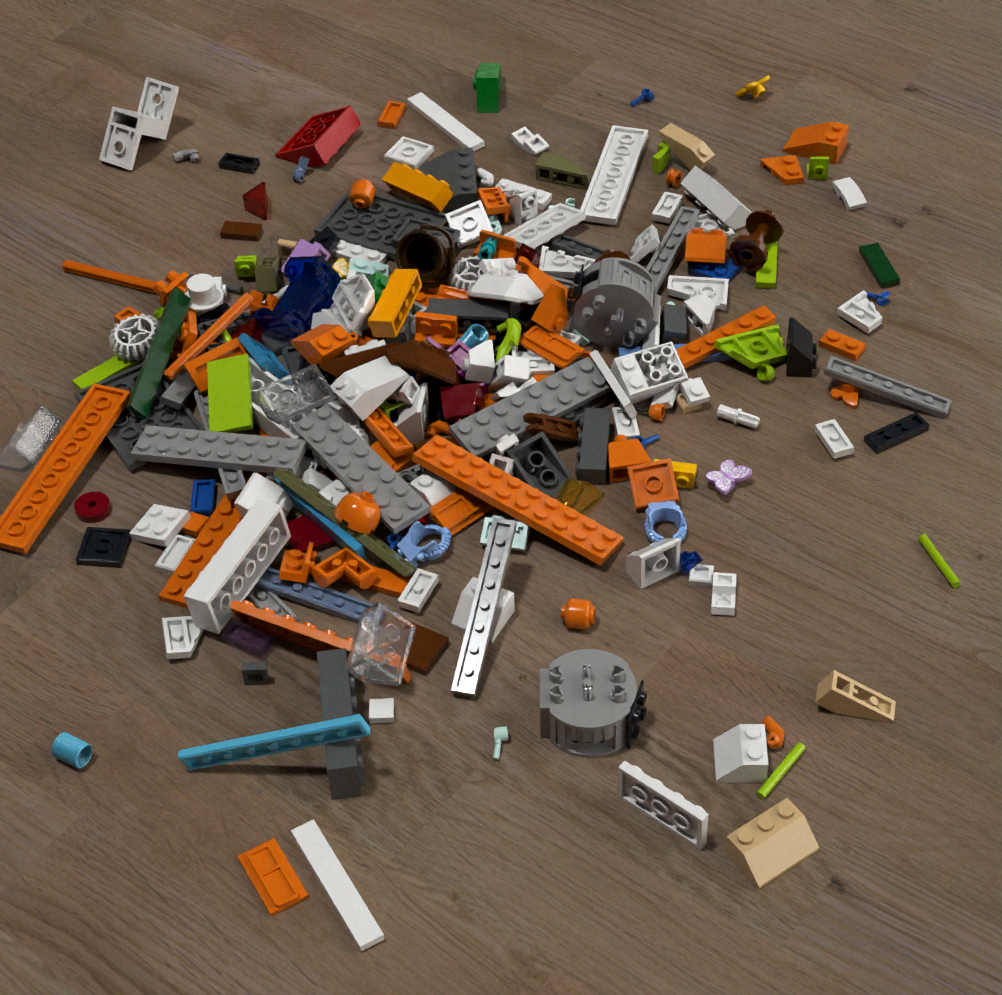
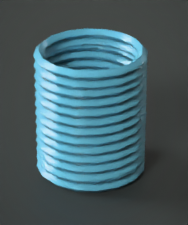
[459,324,489,349]
[51,732,93,769]

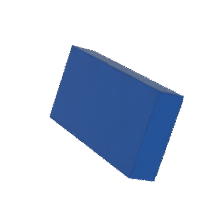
[190,479,216,517]

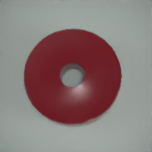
[74,491,111,523]

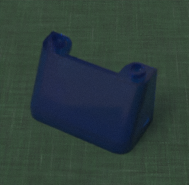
[251,256,342,339]

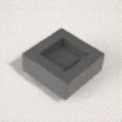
[242,662,269,685]

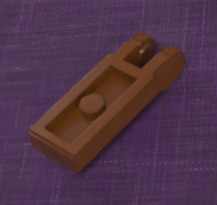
[523,413,578,444]

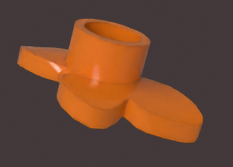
[831,380,863,409]

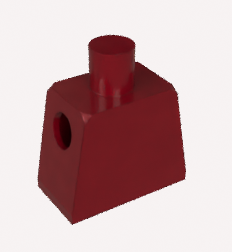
[440,383,485,425]

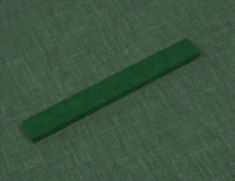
[126,287,191,420]

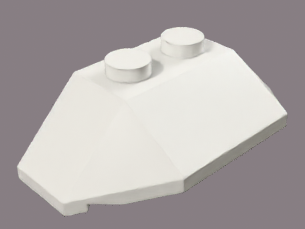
[466,268,544,305]
[332,273,375,331]

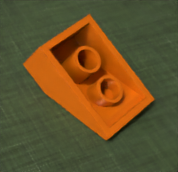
[783,122,849,164]

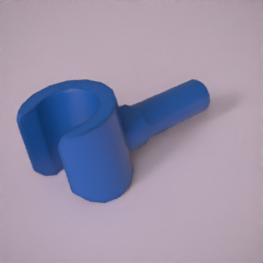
[630,88,655,106]
[866,291,890,306]
[632,434,659,450]
[387,533,403,550]

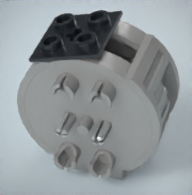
[566,258,661,347]

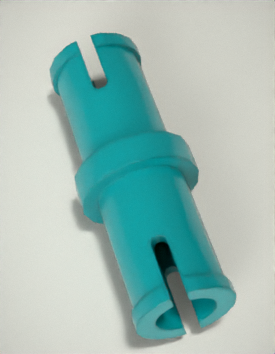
[478,237,498,260]

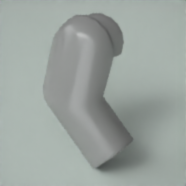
[172,149,200,162]

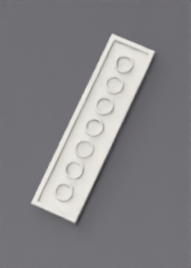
[580,125,648,225]

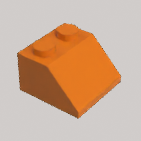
[685,228,727,263]
[290,324,354,371]

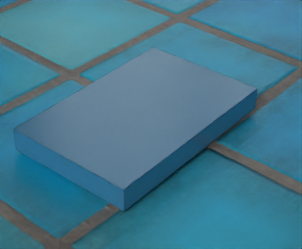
[238,333,292,384]

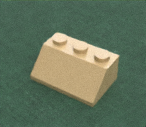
[725,798,819,890]

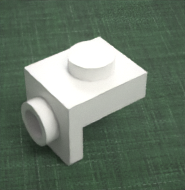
[678,377,710,407]

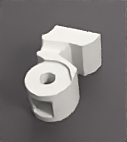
[387,376,421,405]

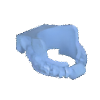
[644,501,687,543]
[397,521,452,567]

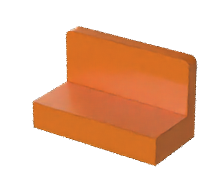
[473,230,517,260]

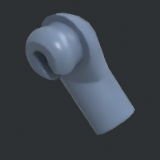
[292,156,309,183]

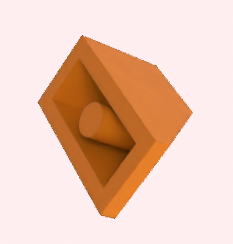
[531,283,569,334]

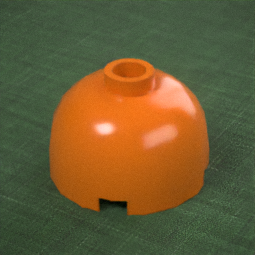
[334,491,381,534]

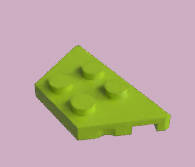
[713,324,787,369]

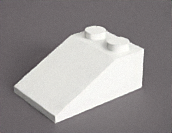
[329,356,410,421]

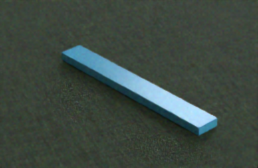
[178,714,371,771]

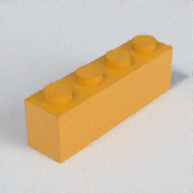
[382,162,454,212]
[368,269,422,338]

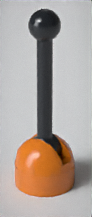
[614,402,665,421]

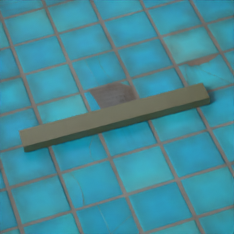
[273,468,417,577]

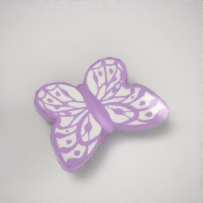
[706,459,752,495]

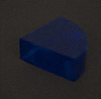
[680,551,703,573]

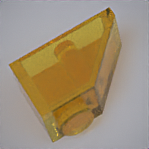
[556,477,605,514]

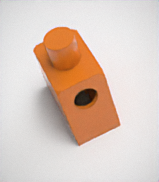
[608,435,651,483]

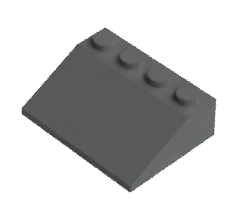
[418,147,478,213]

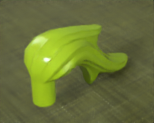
[496,318,522,362]

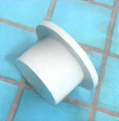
[185,274,224,312]

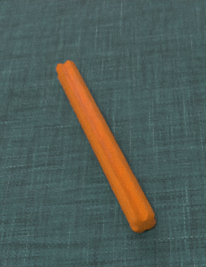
[62,260,157,294]
[163,293,254,381]

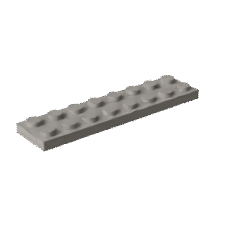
[449,357,612,458]
[291,404,431,535]
[130,425,308,474]

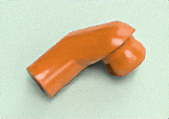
[425,420,451,439]

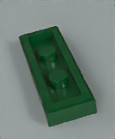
[859,243,900,288]

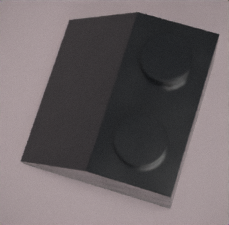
[786,317,817,377]

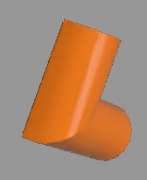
[312,547,377,589]

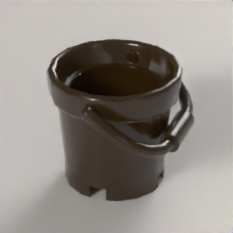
[395,225,456,288]

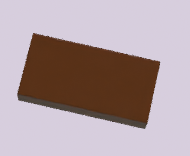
[220,221,263,241]

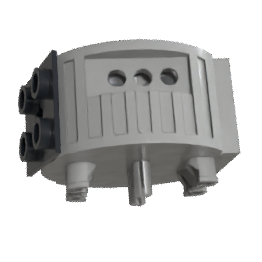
[540,649,647,758]

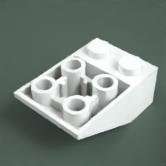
[610,341,688,404]

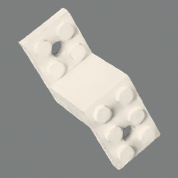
[99,77,179,170]

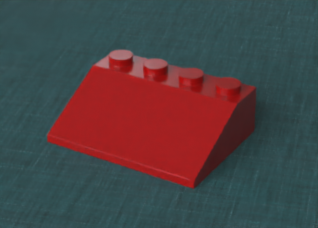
[275,106,361,167]

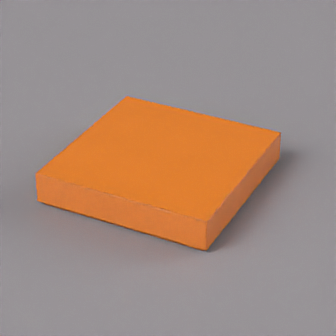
[627,458,680,511]

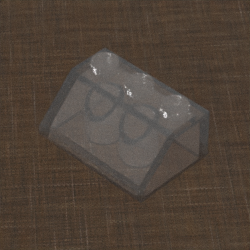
[257,364,336,425]
[0,405,62,473]
[345,601,416,686]

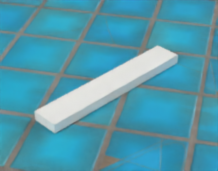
[407,92,485,152]
[291,819,385,951]

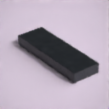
[864,412,930,454]

